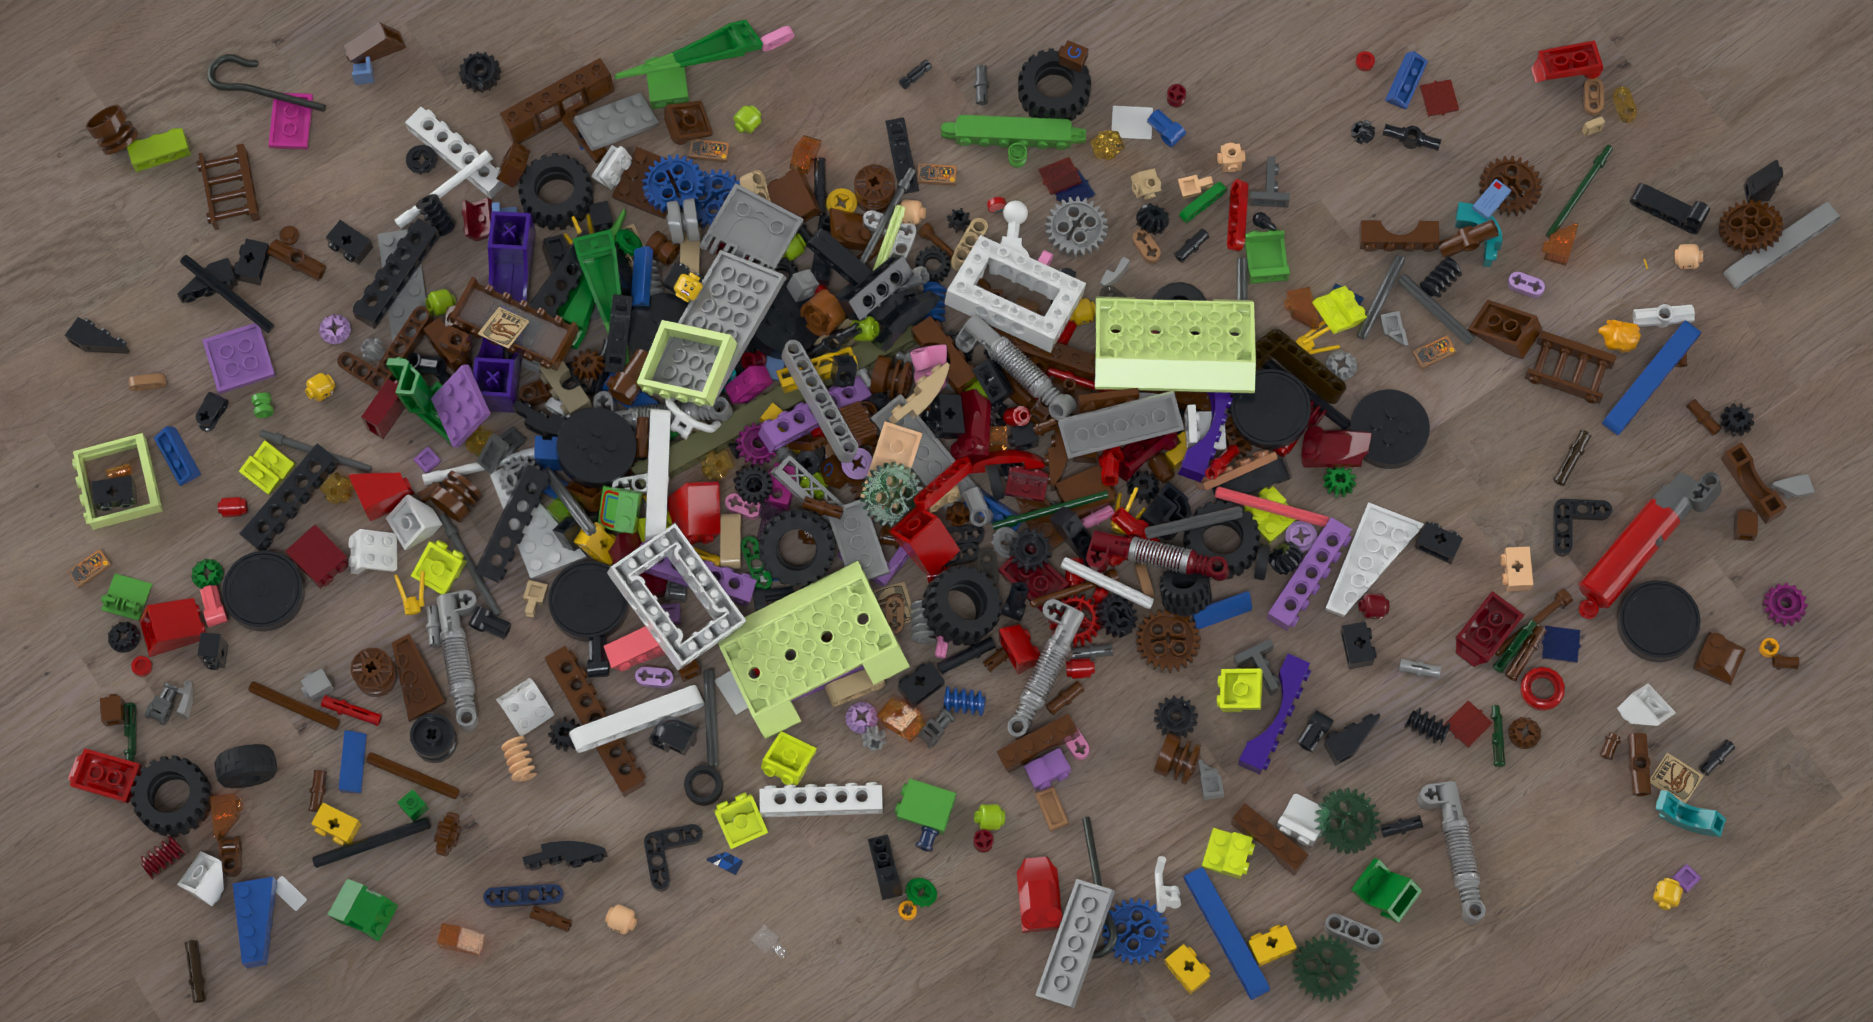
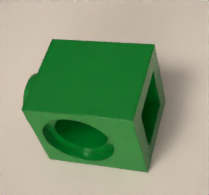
[397,789,429,822]

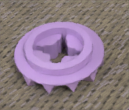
[319,314,351,344]
[841,448,872,480]
[1285,521,1317,553]
[846,701,878,734]

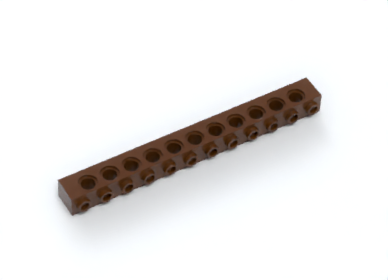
[992,327,1211,412]

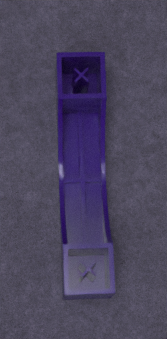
[473,211,536,413]

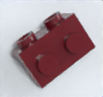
[462,198,492,242]
[1005,466,1049,503]

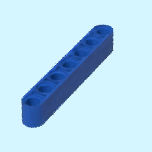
[1602,320,1702,436]
[1183,867,1270,1000]

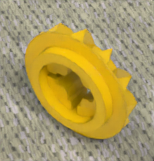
[826,188,857,212]

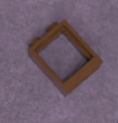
[423,318,472,373]

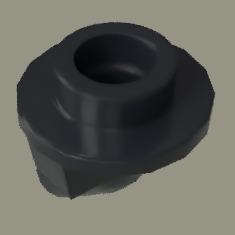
[870,392,889,412]

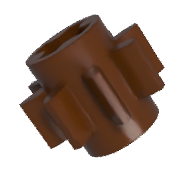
[946,502,970,526]

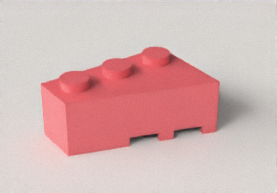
[604,626,665,671]

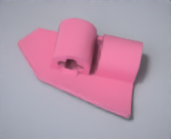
[910,344,947,395]

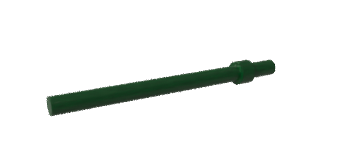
[1546,145,1613,239]
[992,491,1109,530]

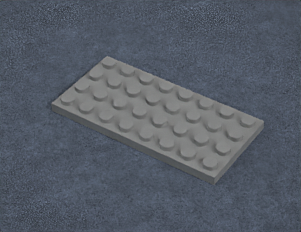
[652,250,786,412]

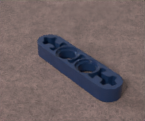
[483,884,564,908]

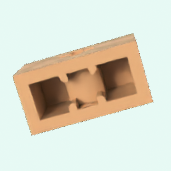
[1500,547,1533,592]

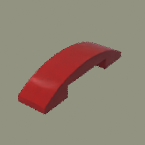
[969,450,1045,474]

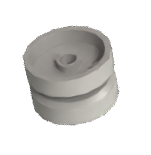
[667,198,700,244]

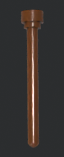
[917,222,991,289]
[1030,569,1119,608]
[1495,589,1573,656]

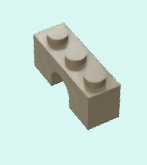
[538,361,592,416]

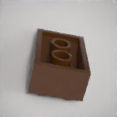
[1468,300,1543,360]

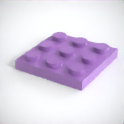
[202,323,276,394]
[431,365,491,447]

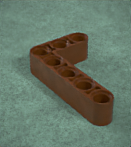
[337,306,434,392]

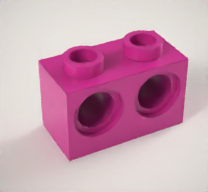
[725,366,773,404]
[765,463,799,511]

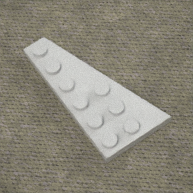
[489,468,587,580]
[1325,502,1424,617]

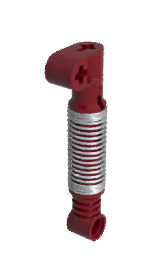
[1086,530,1230,581]

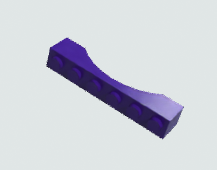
[1178,392,1233,482]
[1238,653,1311,775]

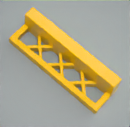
[776,346,858,394]

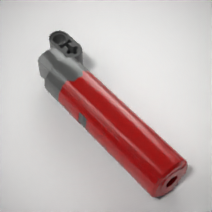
[1579,472,1722,609]

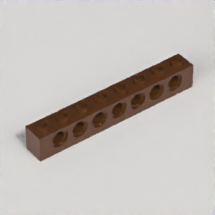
[544,646,646,797]

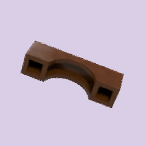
[1359,220,1440,252]
[911,316,977,395]
[1721,442,1787,524]
[996,714,1080,773]
[1231,803,1309,875]

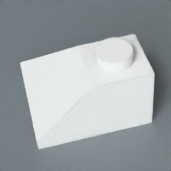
[386,495,442,550]
[1617,683,1676,726]
[177,851,224,906]

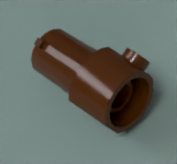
[606,349,648,406]

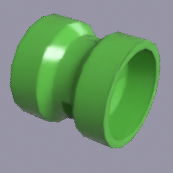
[1008,143,1027,168]
[251,392,274,418]

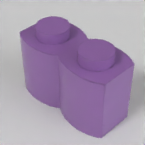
[1024,748,1071,791]

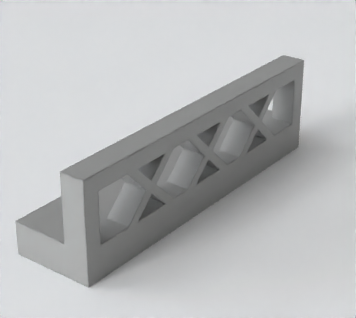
[770,455,844,526]

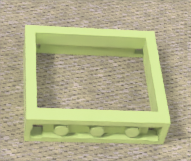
[637,320,738,407]
[72,433,163,530]

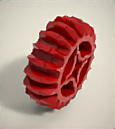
[1048,594,1101,647]

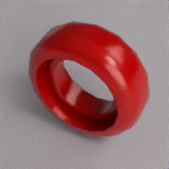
[1520,667,1565,711]

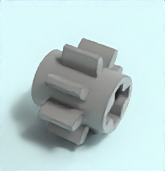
[361,337,385,362]
[862,725,887,751]

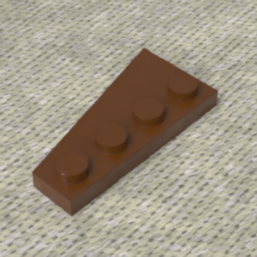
[1015,498,1065,552]
[392,634,446,722]

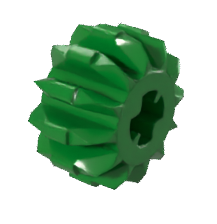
[1323,467,1357,498]

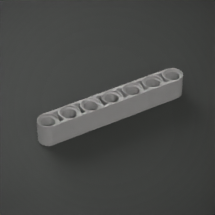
[1723,201,1841,289]
[781,340,858,463]

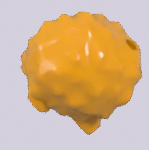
[1598,320,1641,353]

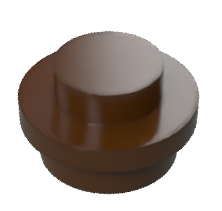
[279,226,299,245]

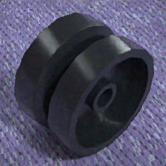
[410,713,458,763]

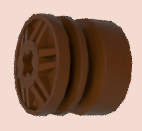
[86,104,138,155]
[854,164,895,213]
[870,355,913,400]
[429,470,483,523]
[350,648,398,697]
[1154,733,1201,785]

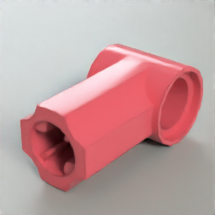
[200,585,228,627]

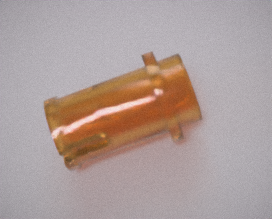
[105,462,132,479]

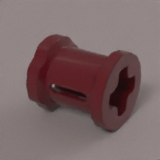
[741,351,767,369]

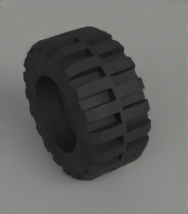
[1018,48,1091,121]
[518,153,594,231]
[1183,500,1261,580]
[759,508,836,587]
[922,565,1002,646]
[130,755,213,837]

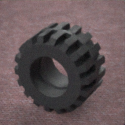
[1159,569,1212,616]

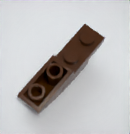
[1044,417,1068,491]

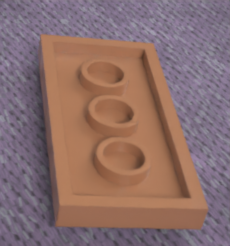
[1195,449,1278,491]

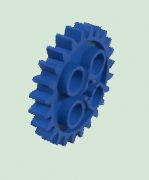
[642,154,705,213]
[687,169,740,228]
[1102,898,1169,965]

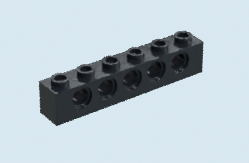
[353,218,440,329]
[522,230,589,340]
[239,443,339,551]
[474,464,550,583]

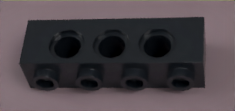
[838,255,914,321]

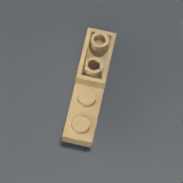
[889,362,950,424]

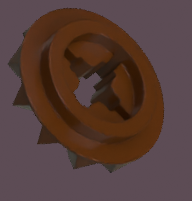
[1508,717,1541,749]

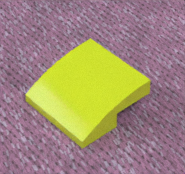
[239,440,297,495]

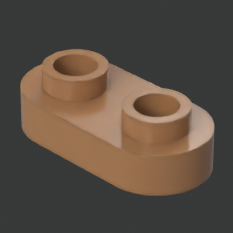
[1583,78,1604,116]

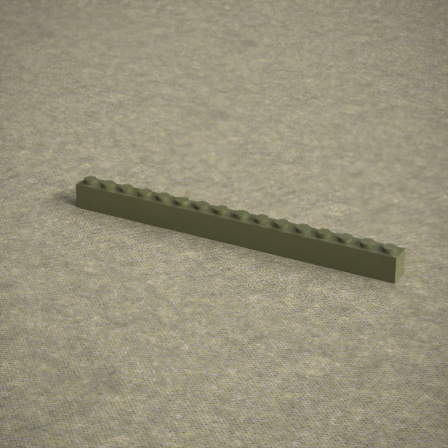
[631,325,917,489]

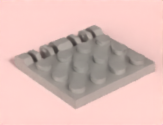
[699,183,804,271]

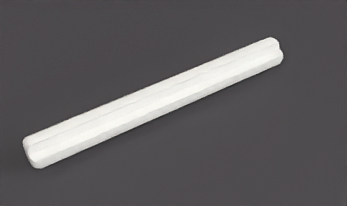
[1061,557,1154,609]

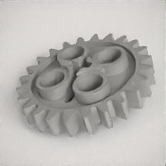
[1045,196,1108,258]

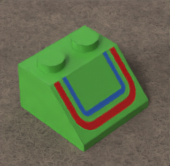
[598,486,643,534]

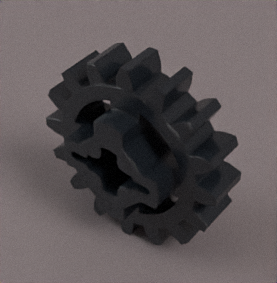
[1096,594,1138,638]

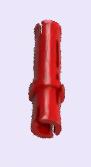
[1205,444,1239,480]
[321,695,382,726]

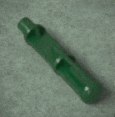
[1493,620,1537,673]
[124,702,136,762]
[1490,705,1506,767]

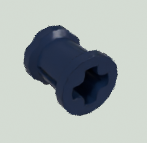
[915,826,939,852]

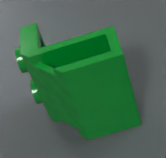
[386,357,434,414]
[1351,858,1422,923]
[327,879,398,942]

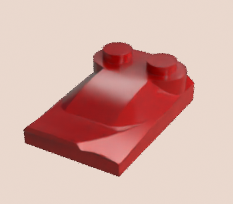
[1531,40,1603,83]
[68,748,142,804]
[1016,857,1062,933]

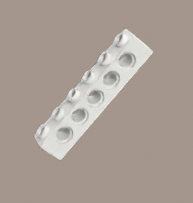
[405,107,506,199]
[760,782,883,817]

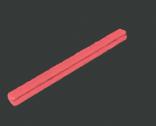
[1215,487,1329,527]

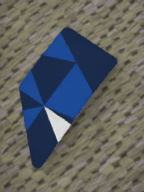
[706,852,743,875]

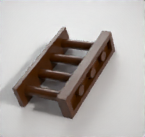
[196,143,260,230]
[1525,330,1617,404]

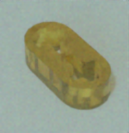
[1612,86,1637,123]

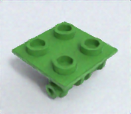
[101,573,153,621]

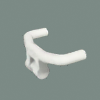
[665,397,721,440]
[1155,856,1181,913]

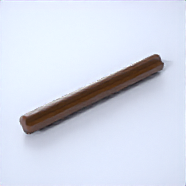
[248,681,340,730]
[366,752,460,799]

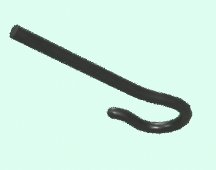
[207,54,326,112]
[1082,817,1118,959]

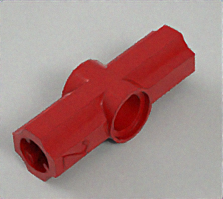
[1098,446,1125,486]
[1111,507,1163,546]

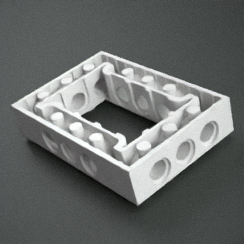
[944,235,1086,353]
[607,524,746,670]

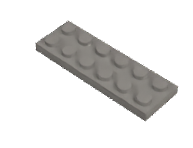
[378,229,427,342]
[1058,391,1184,459]
[870,394,976,511]
[1035,879,1115,1009]

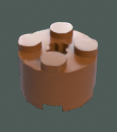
[800,290,845,337]

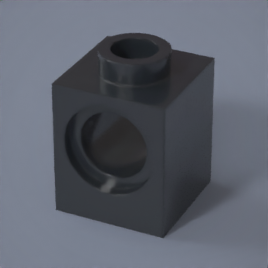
[589,201,613,233]
[830,356,857,388]
[1007,422,1038,451]

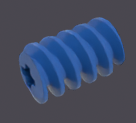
[923,282,947,323]
[943,686,986,716]

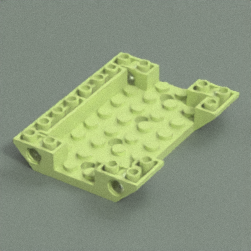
[1095,296,1256,393]
[718,561,910,739]

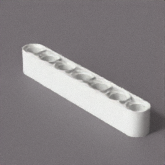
[645,409,671,542]
[569,685,705,753]

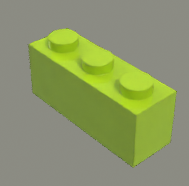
[127,128,191,172]

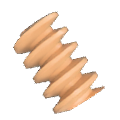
[501,736,537,782]

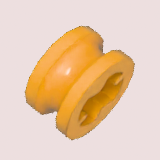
[1759,638,1779,658]
[898,901,917,921]

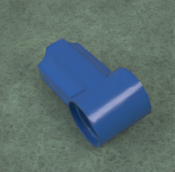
[1147,109,1186,147]

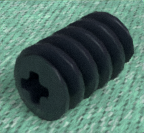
[415,194,455,237]
[1420,256,1462,298]
[795,445,826,475]
[1404,707,1451,746]

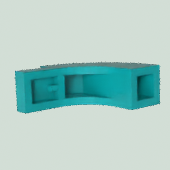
[1455,202,1503,267]
[1655,790,1726,837]

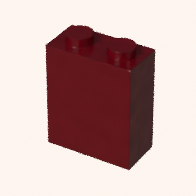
[361,379,405,439]
[285,525,349,589]

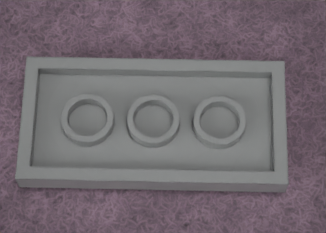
[573,92,659,151]
[828,498,890,581]

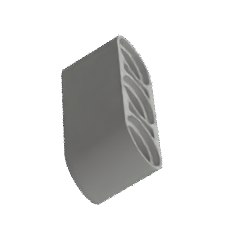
[1324,913,1383,952]

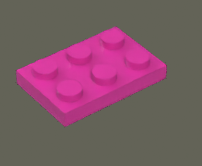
[268,93,313,150]

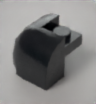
[1140,482,1192,540]
[649,717,699,756]

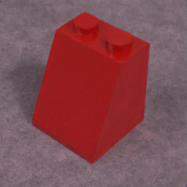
[348,472,414,522]
[667,482,721,544]
[889,507,960,577]
[139,598,205,657]

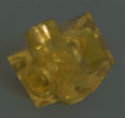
[1090,130,1125,160]
[465,425,493,458]
[701,450,734,481]
[319,472,354,505]

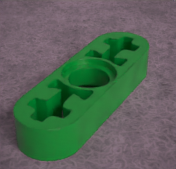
[1179,181,1228,223]
[741,536,773,590]

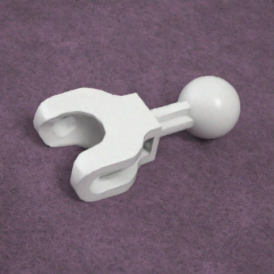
[989,200,1029,275]

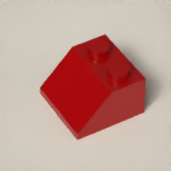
[999,624,1041,675]

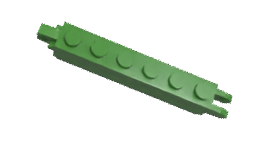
[941,115,1086,150]

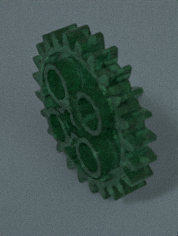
[860,462,923,527]
[1314,788,1381,855]
[1292,934,1360,1002]

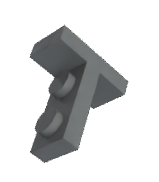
[1249,156,1290,208]
[476,427,527,474]
[1233,639,1280,696]

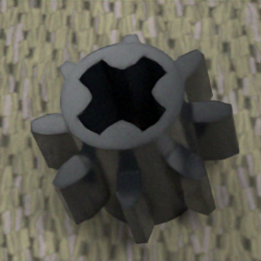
[1351,120,1375,145]
[947,208,971,233]

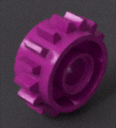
[735,423,777,466]
[1762,583,1808,627]

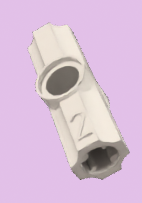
[1633,304,1695,328]

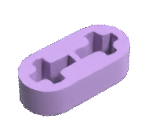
[1508,272,1545,298]
[635,667,674,689]

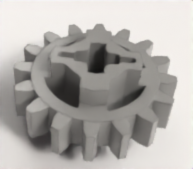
[499,456,540,496]

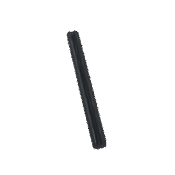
[180,255,274,333]
[1262,359,1350,430]
[312,818,430,868]

